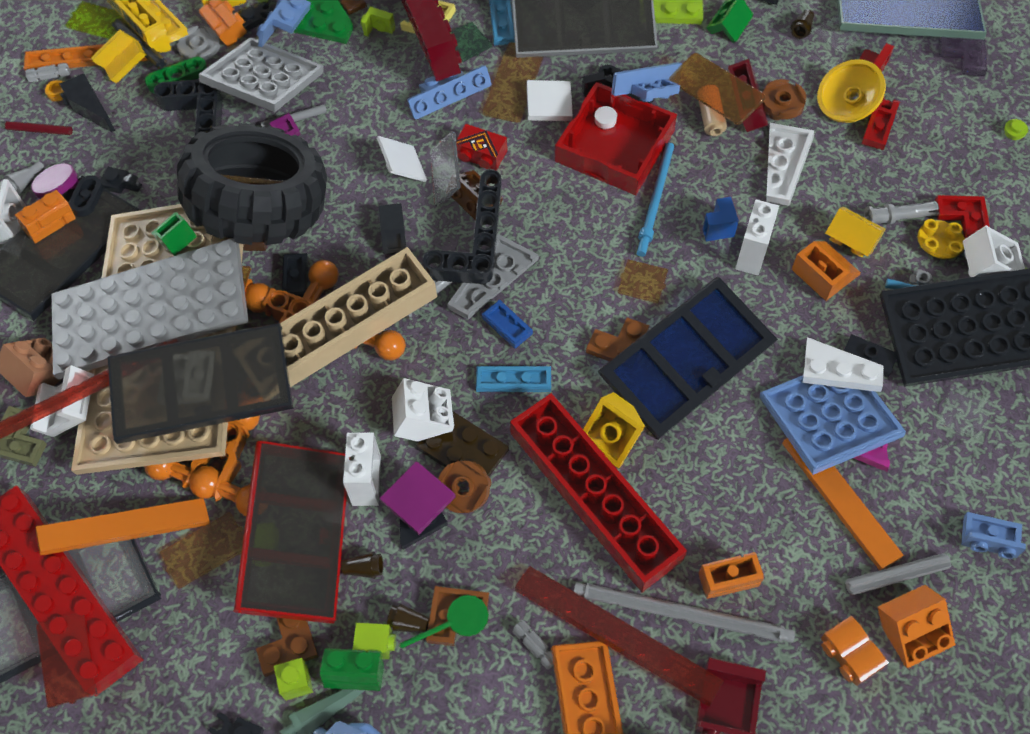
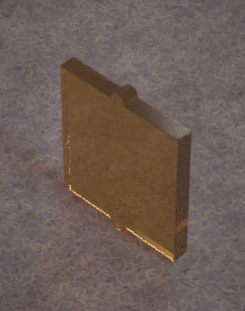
[618,259,668,304]

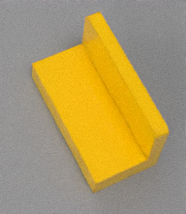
[91,30,146,83]

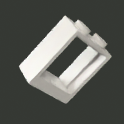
[735,199,779,276]
[343,433,381,506]

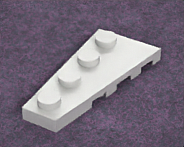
[766,123,814,206]

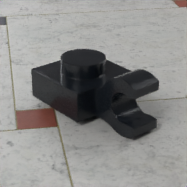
[100,167,142,194]

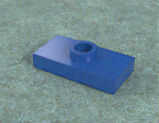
[482,299,533,349]

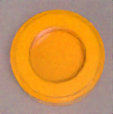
[45,80,63,101]

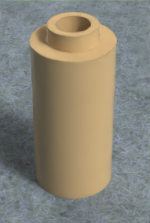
[698,86,727,136]

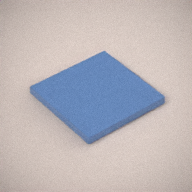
[760,375,906,475]

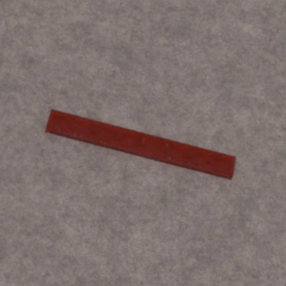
[515,566,724,707]

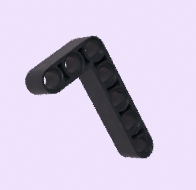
[154,80,223,135]
[423,169,502,284]

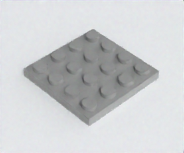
[199,37,323,112]

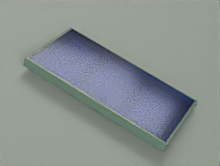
[837,0,987,40]

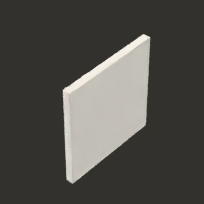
[377,136,427,182]

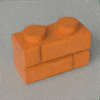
[199,0,247,47]
[14,190,76,244]
[698,552,764,599]

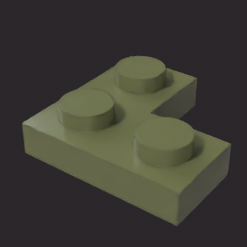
[0,406,47,467]

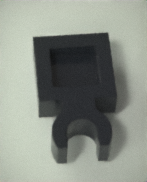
[237,1,274,32]
[209,713,265,734]

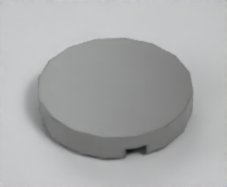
[177,26,220,61]

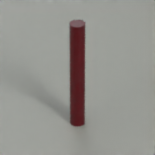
[5,121,73,135]

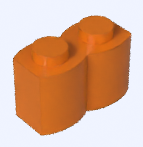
[821,616,888,686]

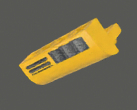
[107,0,188,52]

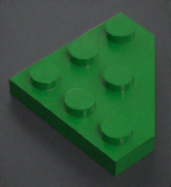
[293,0,354,44]

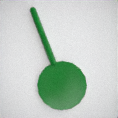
[399,595,489,648]

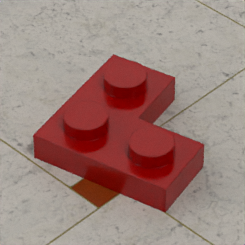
[935,195,990,239]

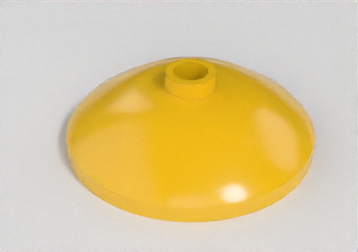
[817,59,886,123]

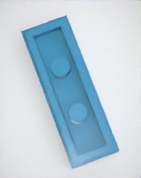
[489,0,515,45]
[476,366,551,392]

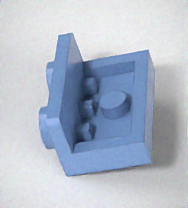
[961,512,1026,559]

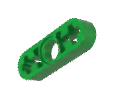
[145,57,207,93]

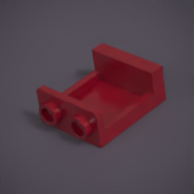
[695,658,766,734]

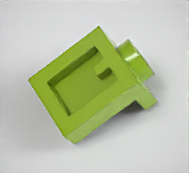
[360,7,396,37]

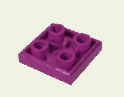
[379,461,456,535]

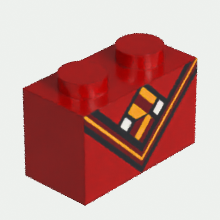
[454,124,508,171]

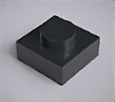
[582,72,606,97]

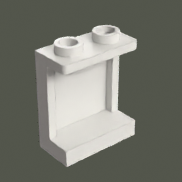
[30,365,94,437]

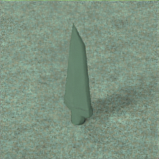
[280,689,365,734]

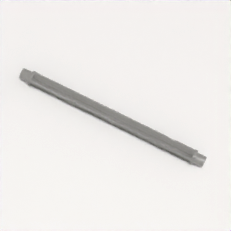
[574,582,795,643]

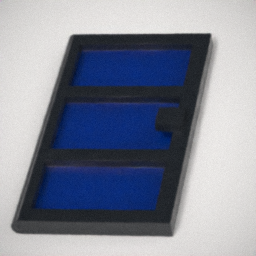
[598,276,778,440]

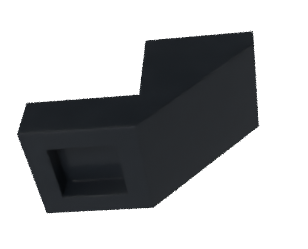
[378,203,406,254]

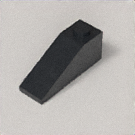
[60,73,116,132]

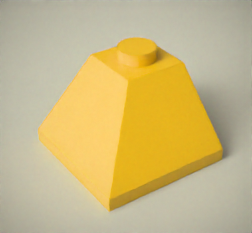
[583,392,645,469]

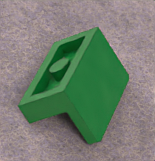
[706,0,753,43]

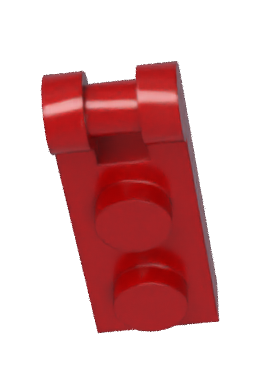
[861,97,900,150]

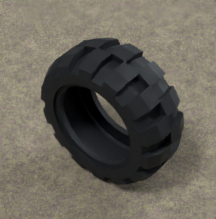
[177,123,327,245]

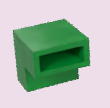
[151,212,197,256]

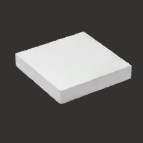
[526,80,573,121]

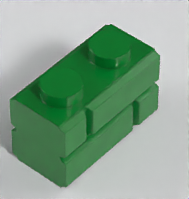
[320,648,384,691]

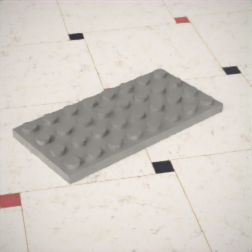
[52,238,248,380]

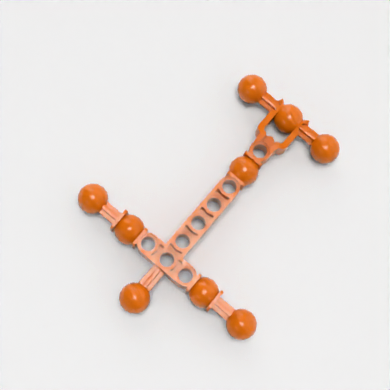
[144,260,406,516]

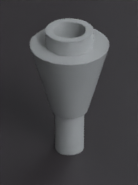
[4,161,45,195]

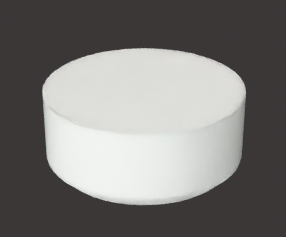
[594,106,617,129]

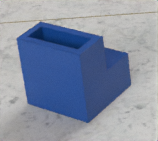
[702,197,739,242]

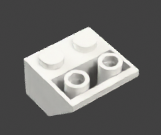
[392,378,454,441]

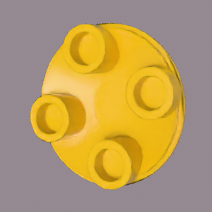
[917,219,965,259]

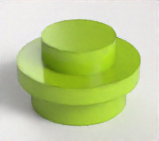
[1004,119,1028,140]

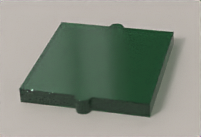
[450,22,492,62]

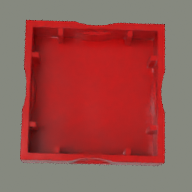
[555,82,677,195]

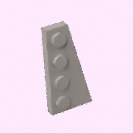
[447,234,539,320]

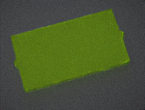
[65,1,131,39]

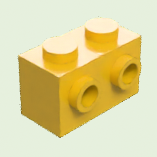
[825,206,886,257]

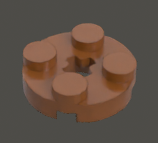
[761,79,807,121]
[438,461,491,513]

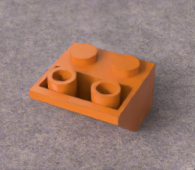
[791,241,861,301]
[877,585,955,668]

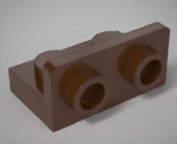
[448,170,503,221]

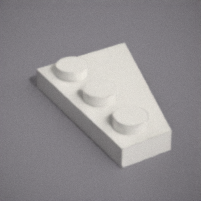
[803,337,884,392]

